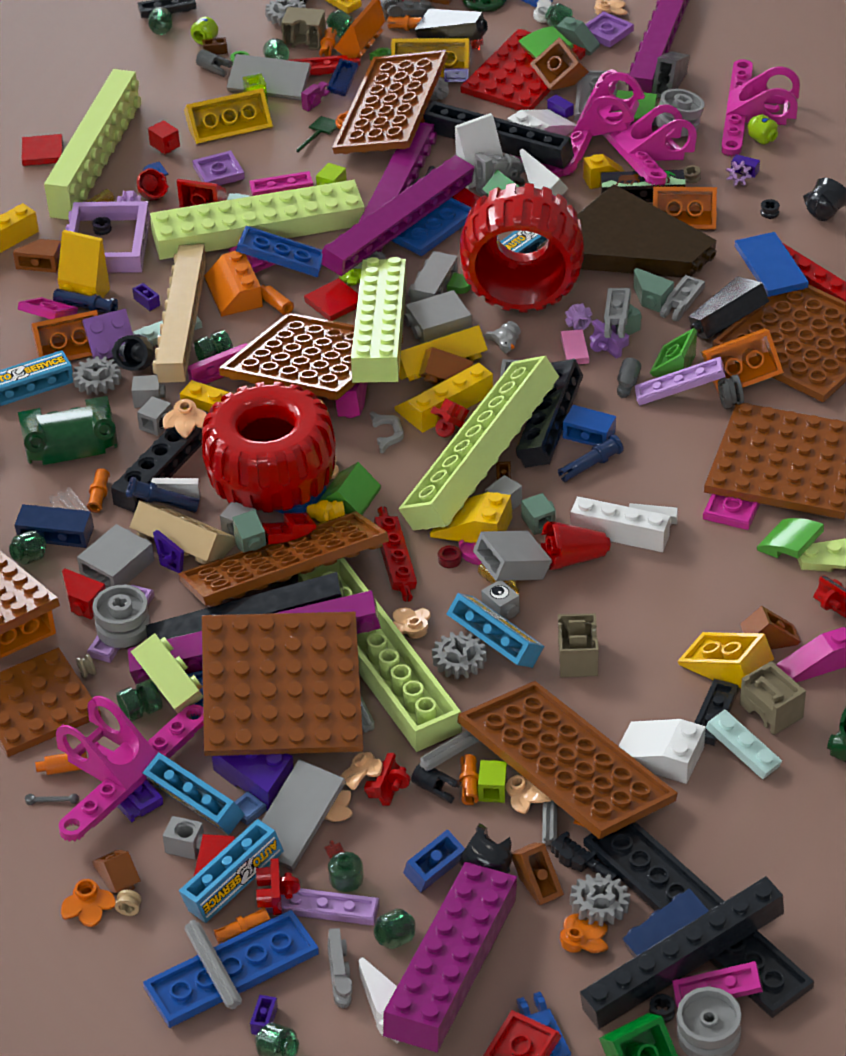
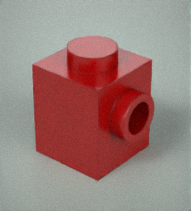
[148,120,180,155]

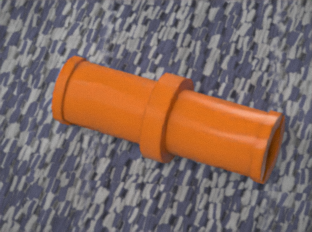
[388,15,422,31]
[319,27,337,57]
[87,468,110,513]
[459,754,479,805]
[213,908,271,944]

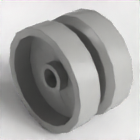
[655,89,704,136]
[92,585,150,648]
[677,987,742,1056]

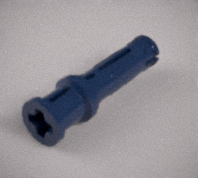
[53,288,118,314]
[558,434,624,482]
[126,477,199,513]

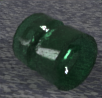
[194,330,233,361]
[116,679,163,722]

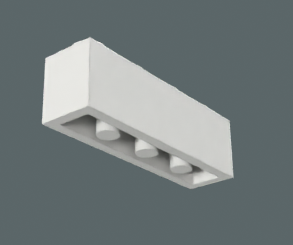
[570,496,670,552]

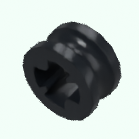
[760,199,780,219]
[92,217,112,235]
[649,994,675,1023]

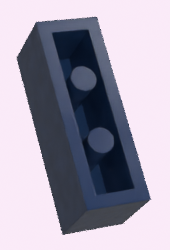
[14,504,94,548]
[622,888,709,958]

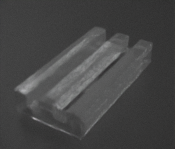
[49,487,89,511]

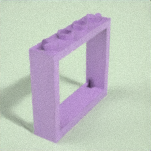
[66,201,150,273]

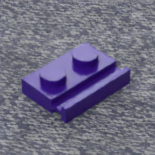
[117,779,164,823]

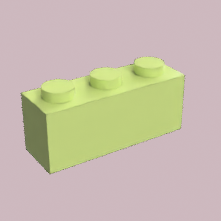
[131,633,203,713]

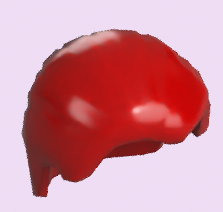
[136,168,169,200]

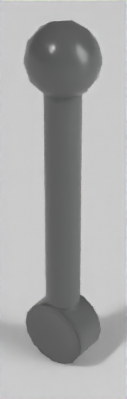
[25,794,79,805]

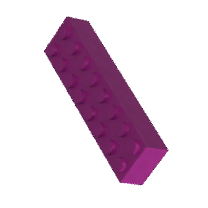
[383,862,517,1053]

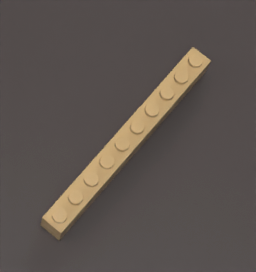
[153,244,207,383]

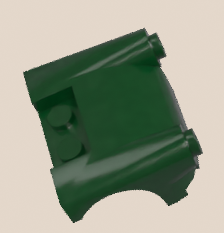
[18,396,118,465]

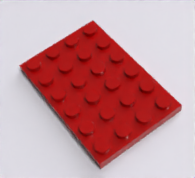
[460,29,586,111]

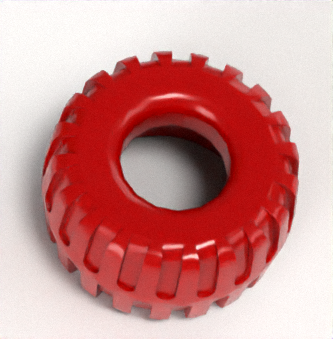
[460,183,584,313]
[202,382,336,513]

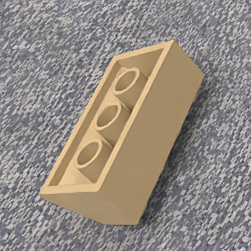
[129,501,236,564]

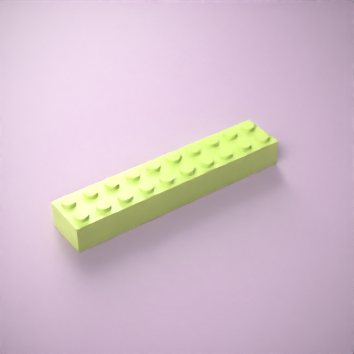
[44,69,141,220]
[150,180,365,260]
[351,257,407,383]
[398,355,559,531]
[298,557,462,752]

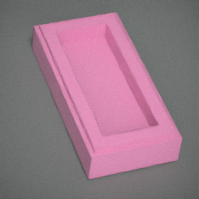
[561,329,589,365]

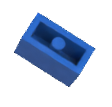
[563,405,616,446]
[403,829,465,893]

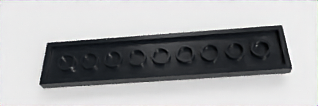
[584,821,814,1018]

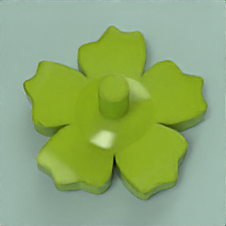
[339,268,361,286]

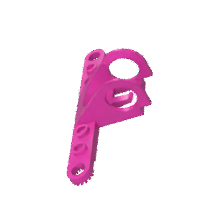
[721,59,800,157]
[561,70,645,176]
[602,104,697,186]
[56,696,204,842]

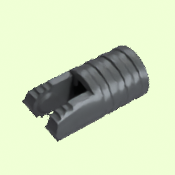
[196,49,233,77]
[617,358,641,398]

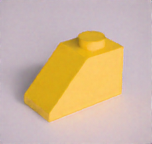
[583,154,625,189]

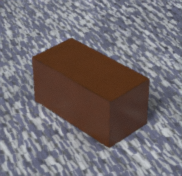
[202,37,228,55]
[496,461,512,480]

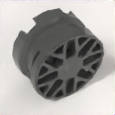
[718,374,744,409]

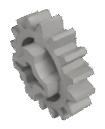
[265,0,306,26]
[72,356,122,395]
[432,631,487,679]
[569,873,630,926]

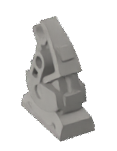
[475,153,526,196]

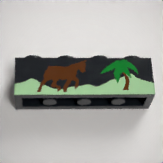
[600,169,686,202]

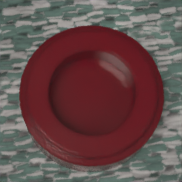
[438,545,462,568]

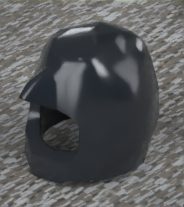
[111,334,155,372]
[459,823,513,874]

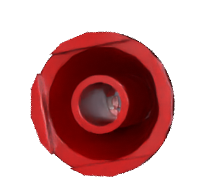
[541,521,611,570]

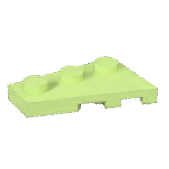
[797,538,846,572]

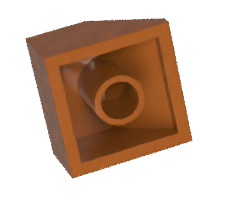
[530,37,589,91]

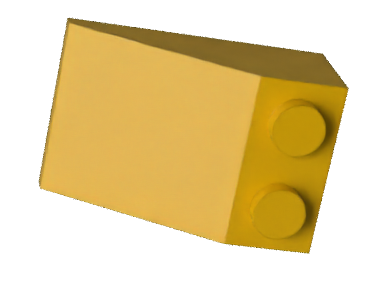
[58,230,110,298]
[430,492,513,543]
[678,632,774,688]

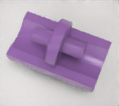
[590,319,629,359]

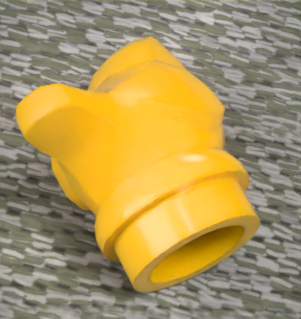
[306,500,345,523]

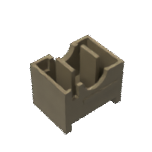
[281,7,326,50]
[558,613,598,677]
[740,661,806,735]

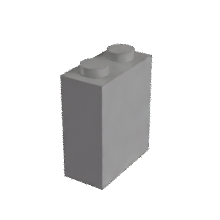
[404,290,472,344]
[77,524,154,588]
[473,531,552,581]

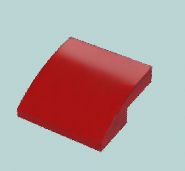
[261,513,316,544]

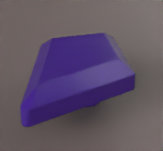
[153,530,184,573]

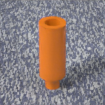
[261,285,294,315]
[35,751,88,775]

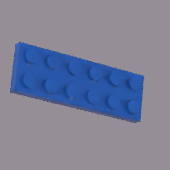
[143,909,319,1028]

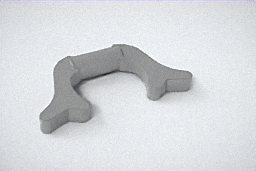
[370,412,404,453]

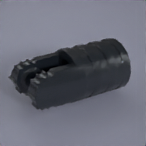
[411,763,462,804]

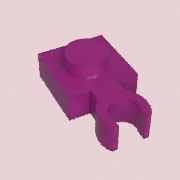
[301,81,330,112]

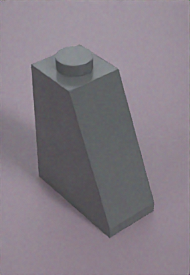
[652,51,690,98]

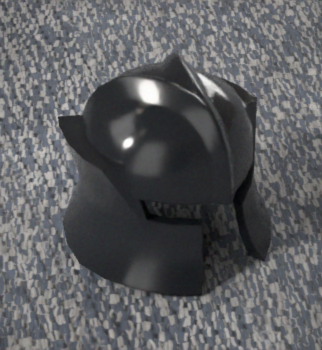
[803,178,846,221]

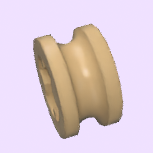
[115,890,142,916]

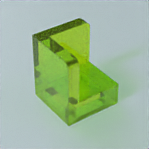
[242,73,268,103]

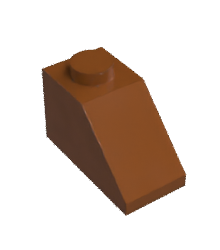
[13,239,61,273]
[419,347,474,384]
[740,606,801,650]
[511,843,564,905]
[92,850,141,893]

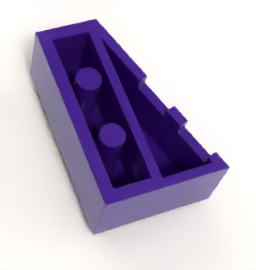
[212,754,294,811]

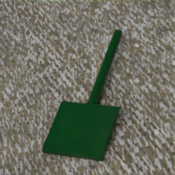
[296,116,337,152]

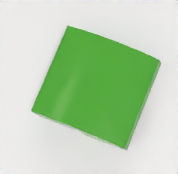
[519,26,574,59]
[757,518,824,559]

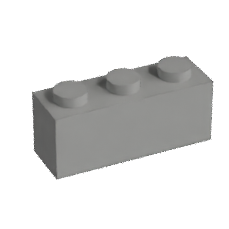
[408,251,458,303]

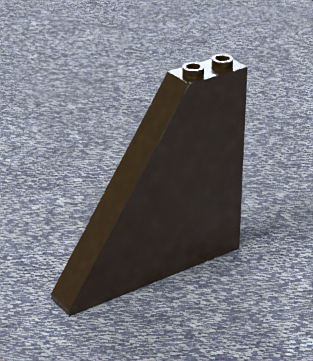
[536,184,717,277]

